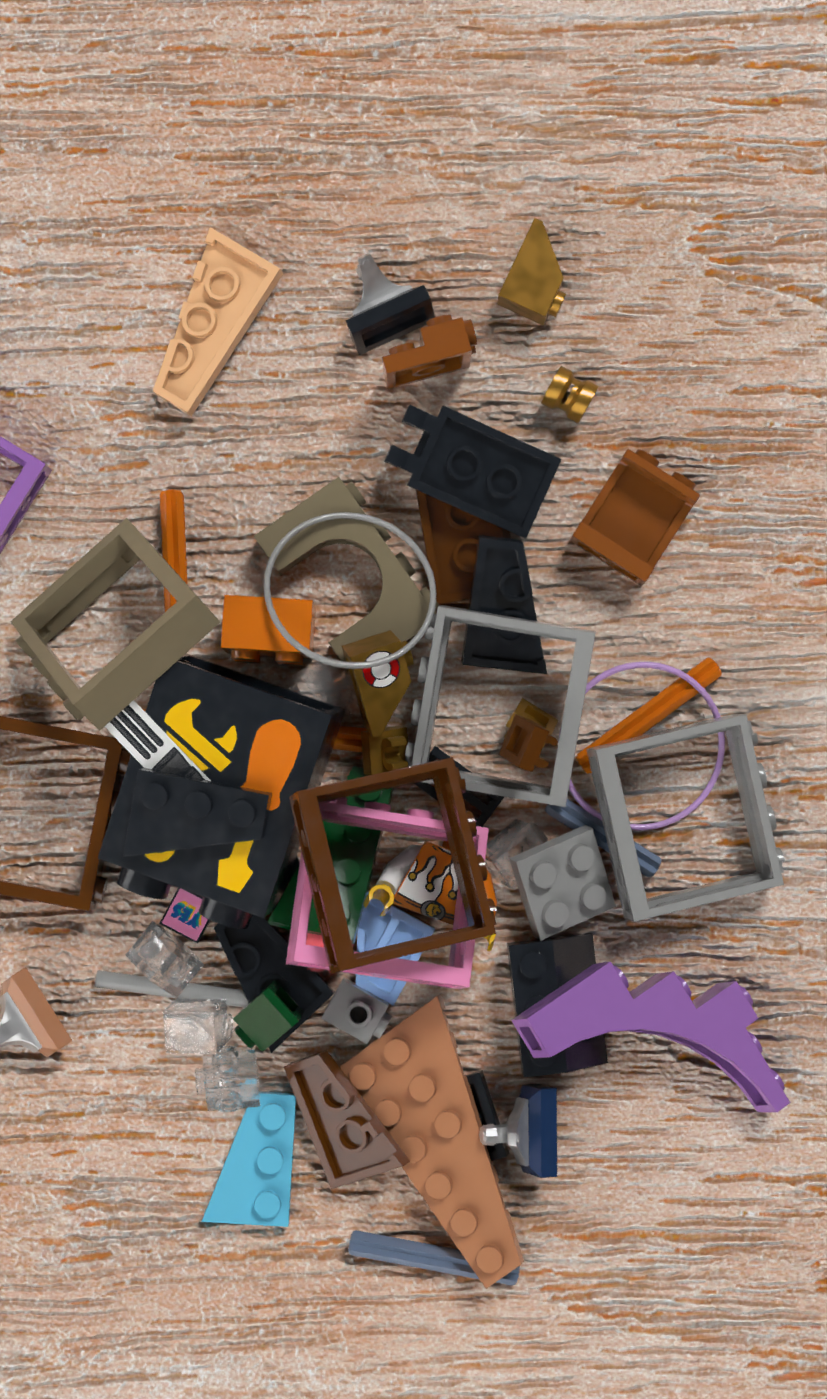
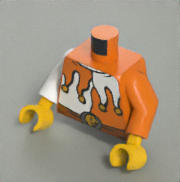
[363,841,497,951]

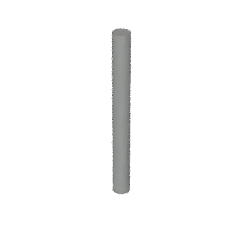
[95,970,248,1008]

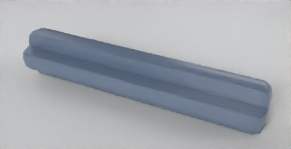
[545,799,662,877]

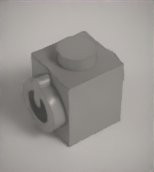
[321,977,392,1044]

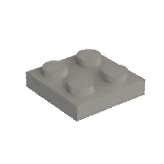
[509,825,616,941]

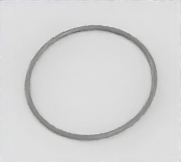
[263,512,436,669]

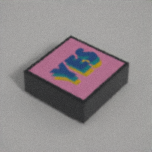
[159,887,211,944]

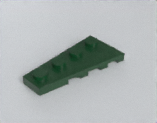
[268,766,394,944]

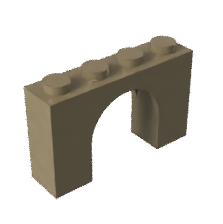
[254,477,440,672]

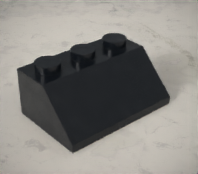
[507,933,608,1077]

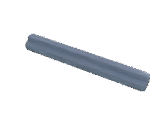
[348,1230,520,1286]

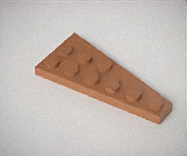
[340,994,524,1289]

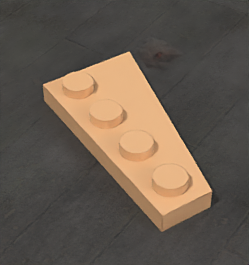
[153,227,283,417]

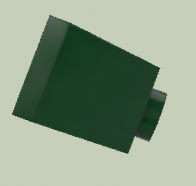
[233,979,304,1052]

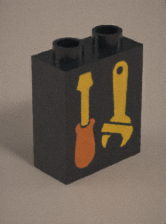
[98,653,346,929]

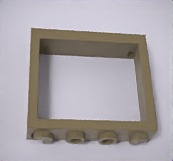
[10,518,220,731]

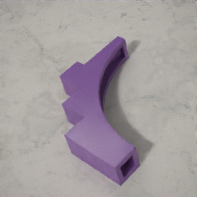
[511,961,790,1112]

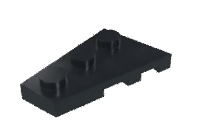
[461,535,547,674]

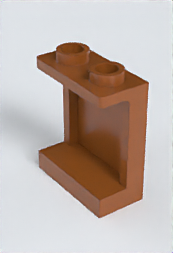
[569,449,701,586]

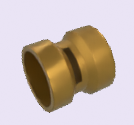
[541,366,599,424]

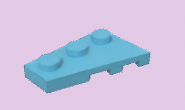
[201,1091,296,1227]

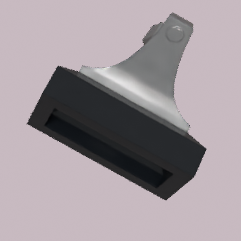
[346,253,436,356]

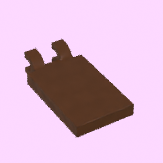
[416,490,511,604]

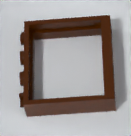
[0,716,131,911]
[289,757,497,974]

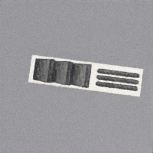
[105,700,211,781]

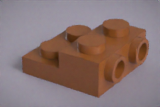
[382,315,477,390]

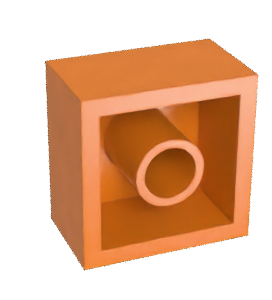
[221,595,316,666]

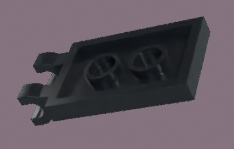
[384,405,562,539]

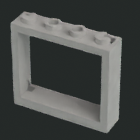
[405,605,596,807]
[586,714,785,922]

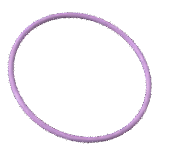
[558,662,725,831]

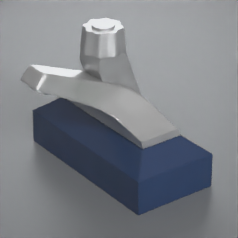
[479,1084,557,1178]

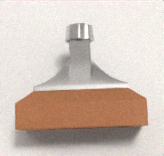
[0,967,72,1057]

